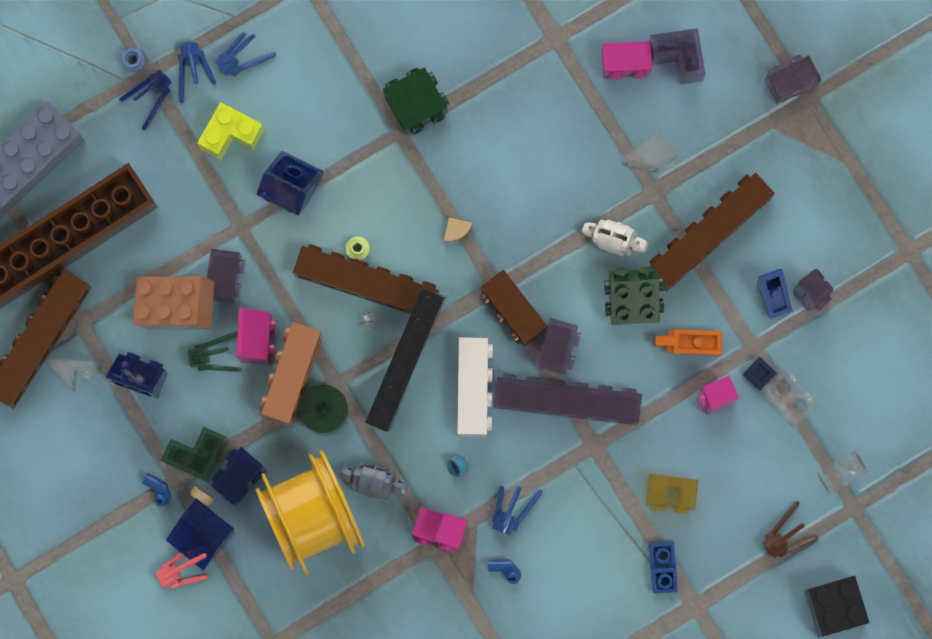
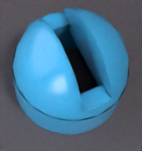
[447,456,469,477]

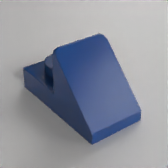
[757,269,793,319]

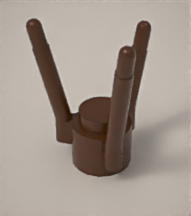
[762,501,818,558]

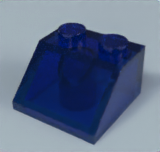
[256,151,324,216]
[106,352,168,399]
[166,498,235,571]

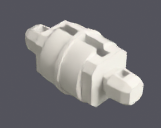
[582,219,648,256]

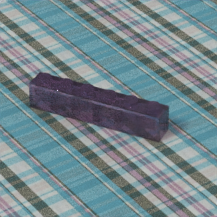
[493,374,642,425]

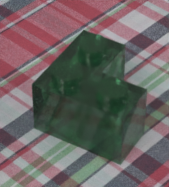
[160,426,228,483]

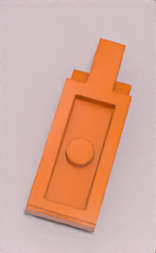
[654,329,722,356]

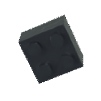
[804,575,870,638]

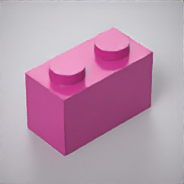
[602,41,652,80]
[696,376,739,415]

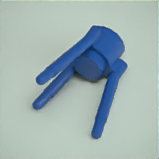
[215,32,276,77]
[178,42,216,103]
[492,486,543,536]

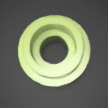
[346,236,370,260]

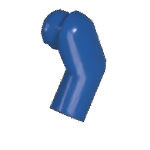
[142,473,171,507]
[488,559,521,584]

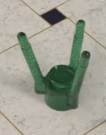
[188,330,242,372]

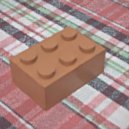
[133,276,215,329]

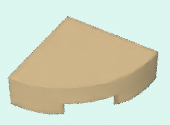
[444,217,472,242]

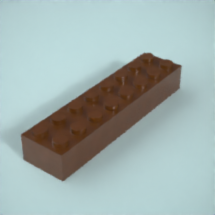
[0,163,158,309]

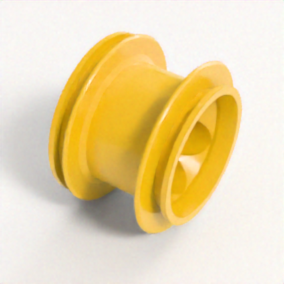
[255,450,365,576]

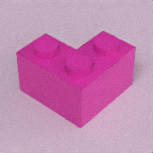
[412,507,468,554]

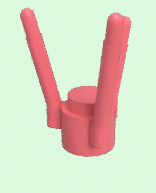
[156,540,208,589]

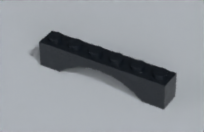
[365,287,447,432]

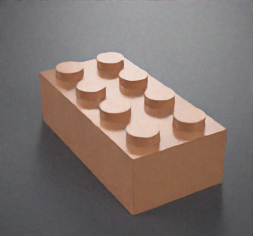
[259,322,323,429]

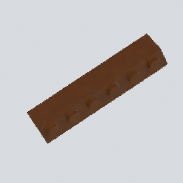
[649,172,775,292]
[293,244,440,314]
[0,269,92,410]

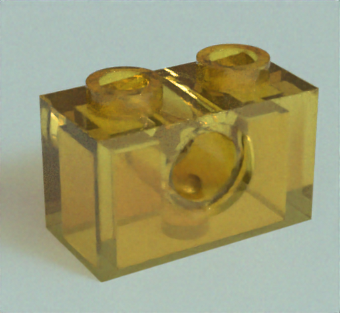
[645,474,699,514]

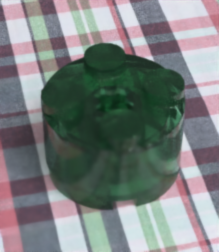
[299,385,349,436]

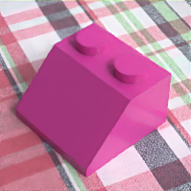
[237,308,276,364]

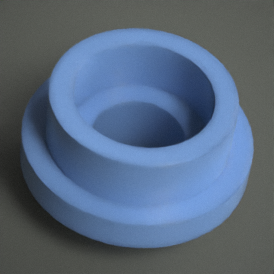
[121,48,145,72]

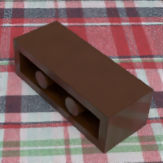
[480,269,548,347]

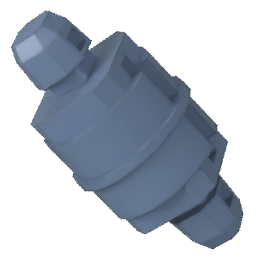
[340,462,408,500]

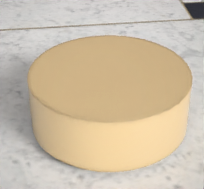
[190,485,215,506]

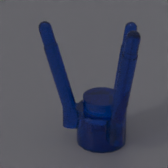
[119,70,172,130]

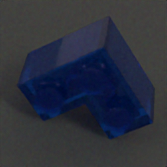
[211,447,267,507]

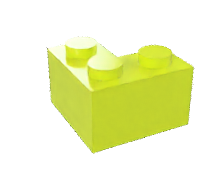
[197,102,265,160]

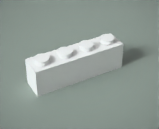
[458,337,493,437]

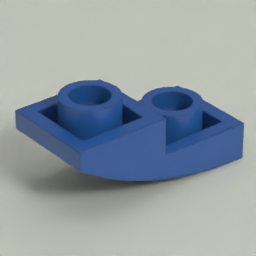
[649,540,678,594]

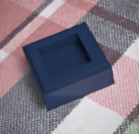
[742,356,777,391]

